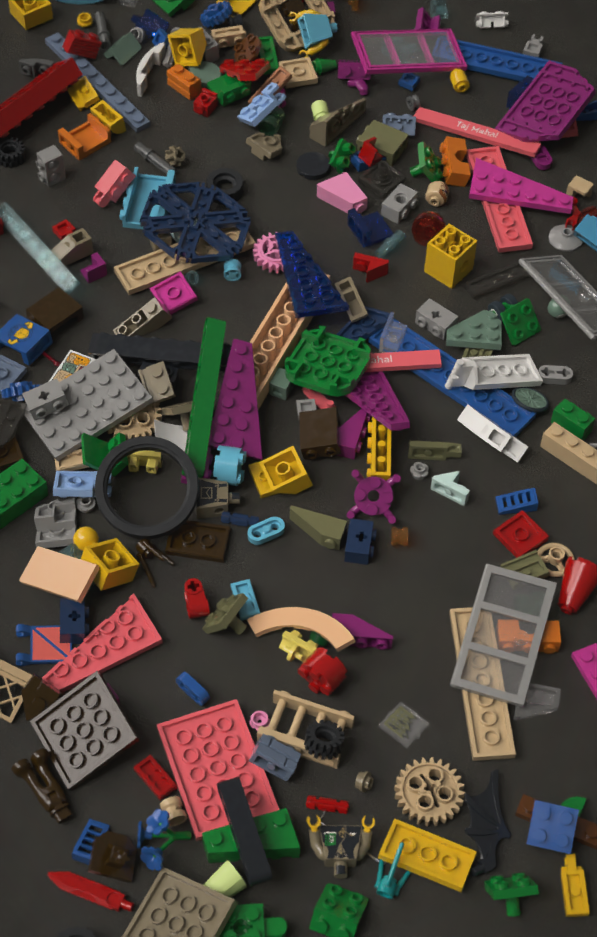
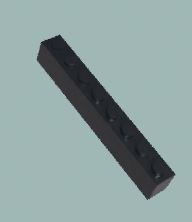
[88,332,232,373]

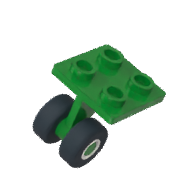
[488,294,541,345]

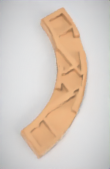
[247,607,356,652]

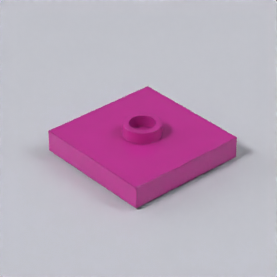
[150,271,198,314]

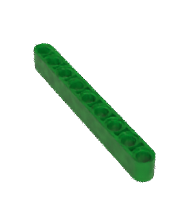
[182,317,226,478]

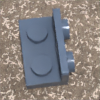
[382,113,416,138]

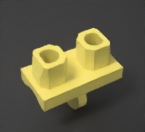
[127,450,162,474]
[279,630,318,662]

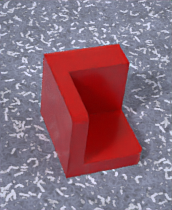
[358,137,383,167]

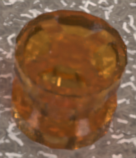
[391,527,408,546]

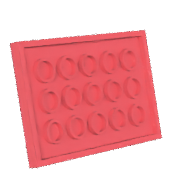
[156,699,279,841]

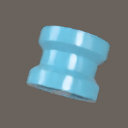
[224,259,241,281]

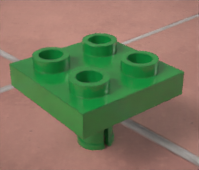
[410,141,443,182]
[484,873,539,916]

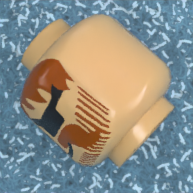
[425,181,449,206]

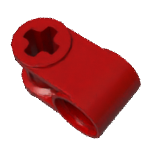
[184,578,210,619]

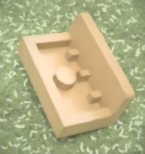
[211,25,246,48]

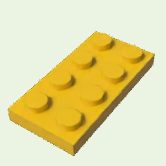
[378,818,477,892]

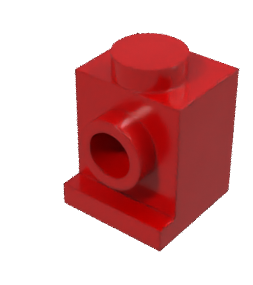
[193,88,218,117]

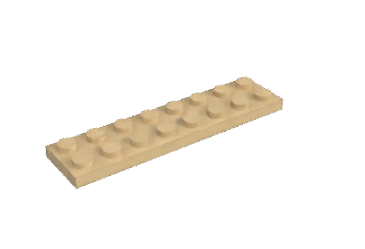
[114,227,256,295]
[449,607,516,761]

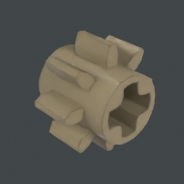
[165,145,185,167]

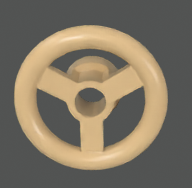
[537,543,575,577]

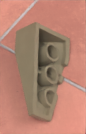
[309,98,366,147]

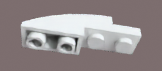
[457,404,529,463]

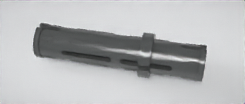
[94,11,111,50]
[134,142,176,175]

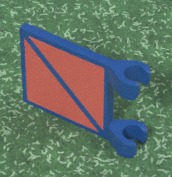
[16,624,72,666]

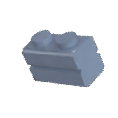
[249,733,301,782]

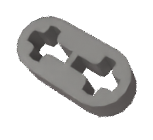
[538,365,573,385]

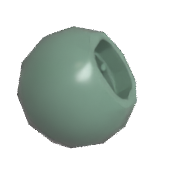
[547,296,569,318]

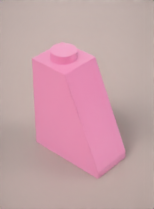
[317,172,368,216]

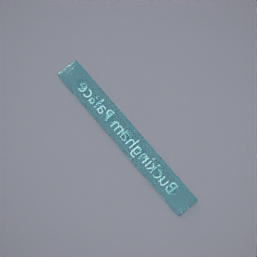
[0,201,80,295]

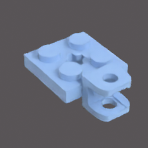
[237,82,286,127]
[53,470,112,498]

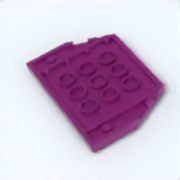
[495,61,596,142]

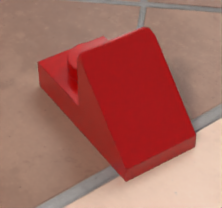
[353,252,389,283]

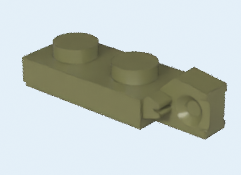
[408,440,462,461]

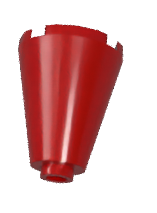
[558,556,597,615]

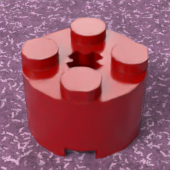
[298,647,347,696]

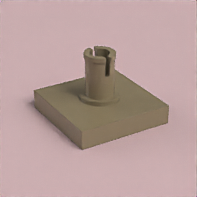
[161,401,192,431]

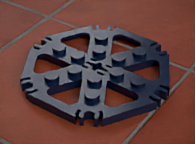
[140,182,251,264]

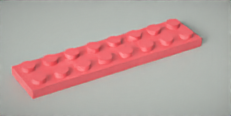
[466,146,533,253]

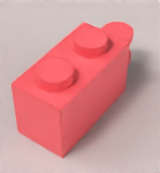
[93,160,136,208]

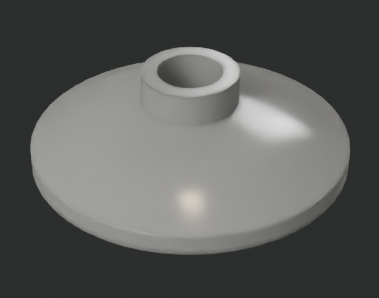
[548,225,583,252]

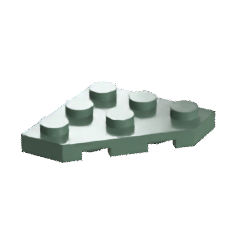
[446,310,502,350]

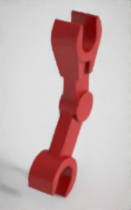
[565,197,581,231]

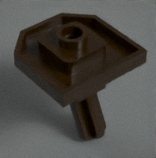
[88,831,137,883]

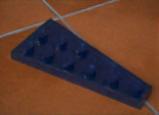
[275,231,349,318]

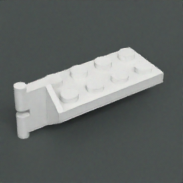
[445,354,543,390]

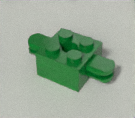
[219,903,287,937]

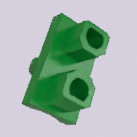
[328,138,357,173]

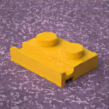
[67,76,100,112]

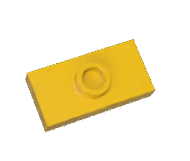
[248,461,278,498]

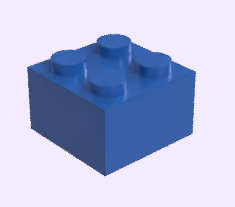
[527,800,579,854]

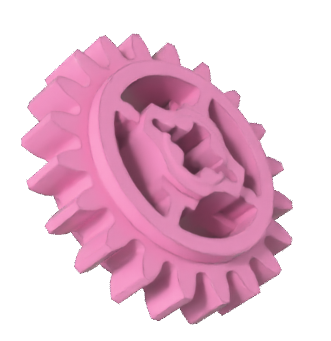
[253,232,301,274]

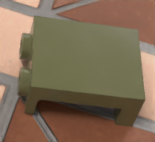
[356,120,409,167]

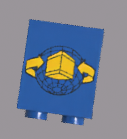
[0,314,53,366]

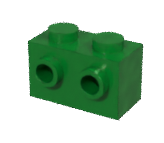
[551,399,595,440]

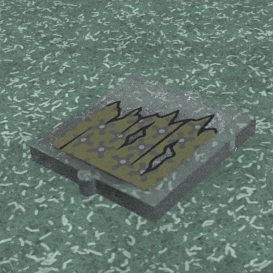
[379,702,429,749]

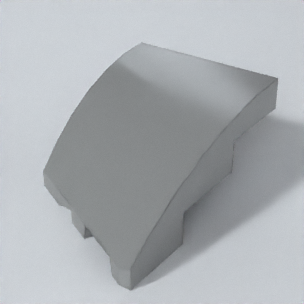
[34,497,77,548]

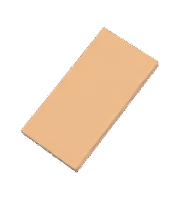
[19,546,100,603]

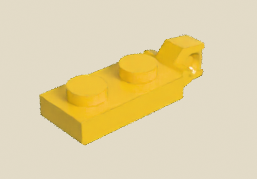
[560,854,589,917]

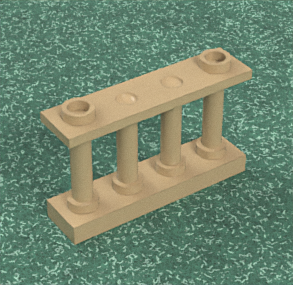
[257,690,354,769]

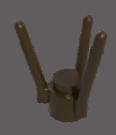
[136,539,175,588]

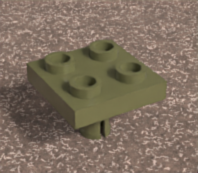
[202,593,248,635]

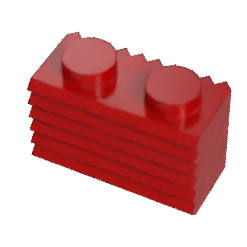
[62,29,102,59]

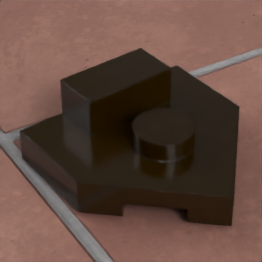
[21,673,65,721]

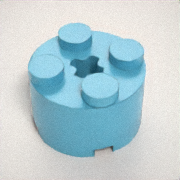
[213,445,247,486]

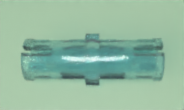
[374,230,405,259]

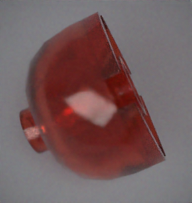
[411,211,446,247]

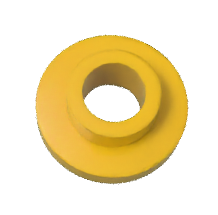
[77,13,93,27]

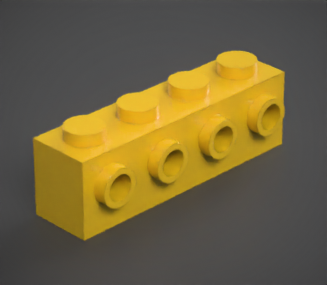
[367,417,391,481]

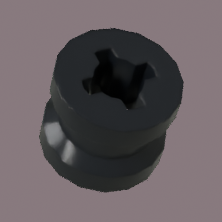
[227,14,243,27]

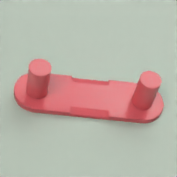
[302,387,337,409]

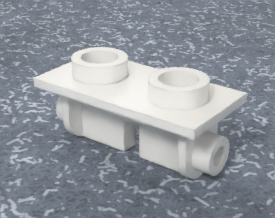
[475,11,508,29]

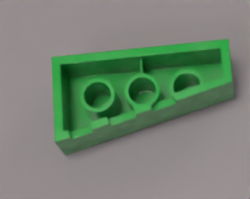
[202,808,300,863]

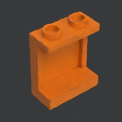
[58,113,111,161]

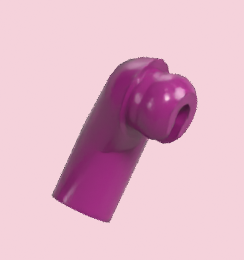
[348,79,368,96]

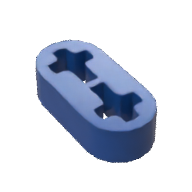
[175,672,210,706]

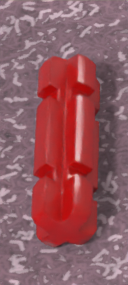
[306,795,349,814]

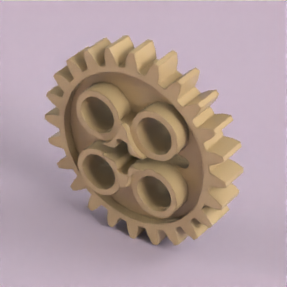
[108,402,162,440]
[394,757,465,826]

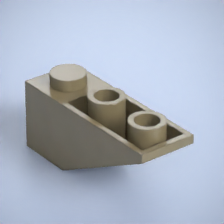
[39,228,94,274]
[113,297,173,337]

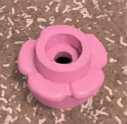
[249,711,270,731]

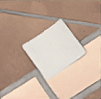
[154,419,187,451]

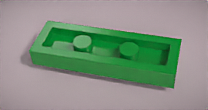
[258,36,279,75]

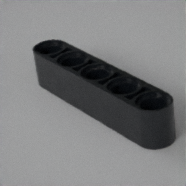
[217,777,273,887]

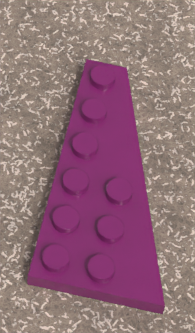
[208,338,262,461]

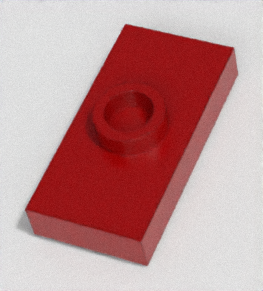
[134,754,177,801]

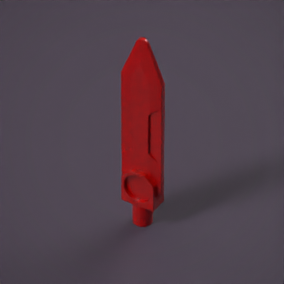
[47,871,134,912]

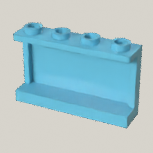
[120,167,176,230]

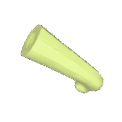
[204,860,247,898]

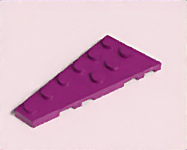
[345,371,410,431]

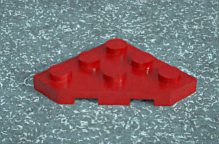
[219,59,270,81]

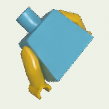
[289,9,337,57]

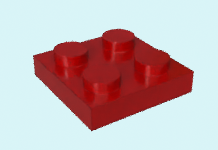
[493,510,549,558]

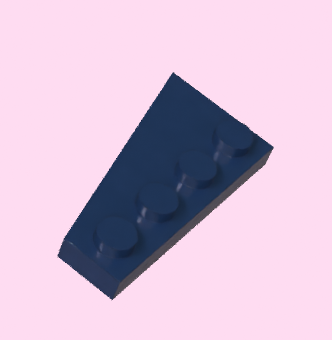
[336,306,393,341]

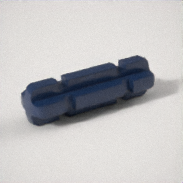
[221,511,259,527]

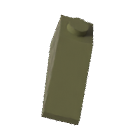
[290,505,347,550]

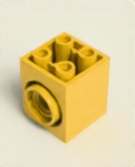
[424,224,477,289]

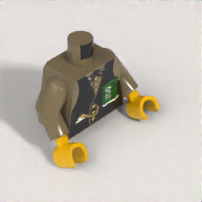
[306,815,375,879]

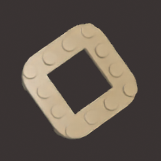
[259,0,335,52]

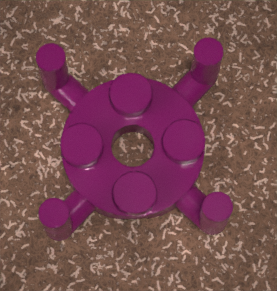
[347,469,401,524]

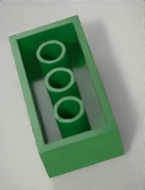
[0,459,49,529]

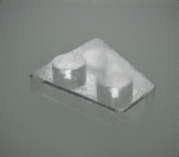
[513,681,561,721]

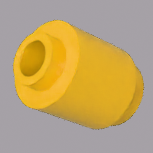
[450,68,470,93]

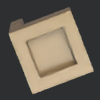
[566,175,594,197]

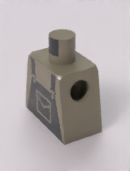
[196,478,240,519]

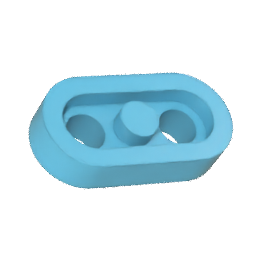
[248,517,285,545]

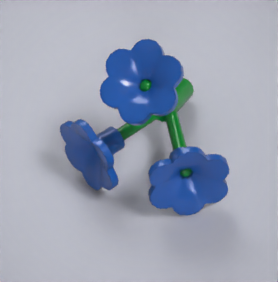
[137,809,191,871]

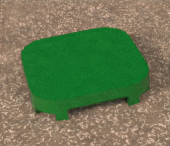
[285,326,371,397]

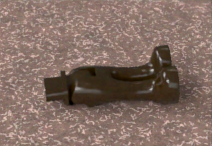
[11,748,73,824]

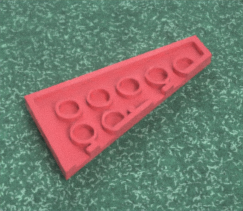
[42,593,163,692]

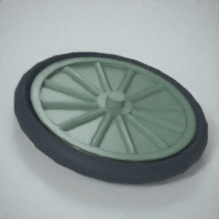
[512,387,549,413]

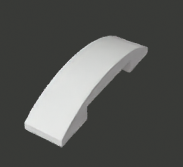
[136,43,166,97]

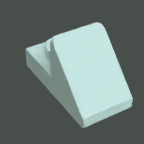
[431,471,470,506]

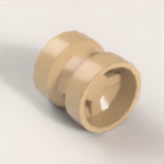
[160,796,187,826]

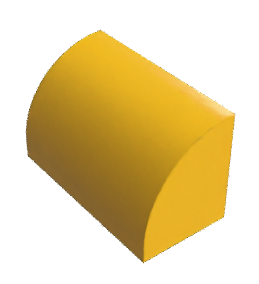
[90,100,126,134]

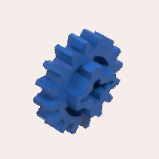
[200,1,233,27]
[1,381,40,403]

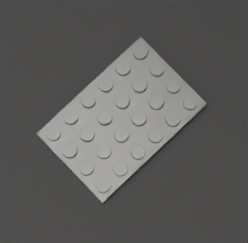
[19,349,154,461]

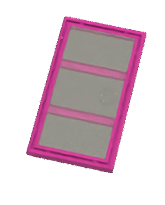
[351,29,467,74]

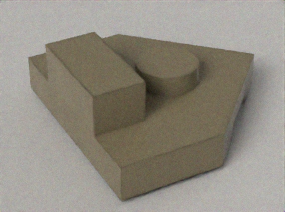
[246,132,282,160]

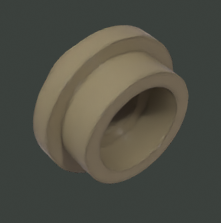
[355,771,373,793]

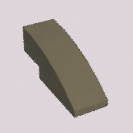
[334,276,368,323]

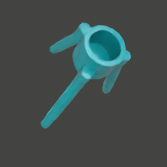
[375,842,411,899]

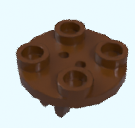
[234,33,261,61]

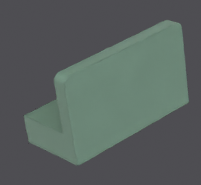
[103,32,142,66]

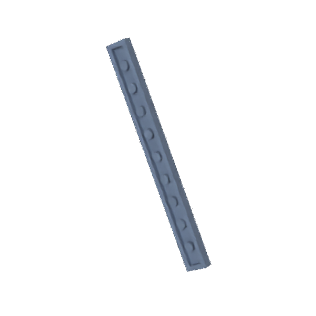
[45,33,150,133]

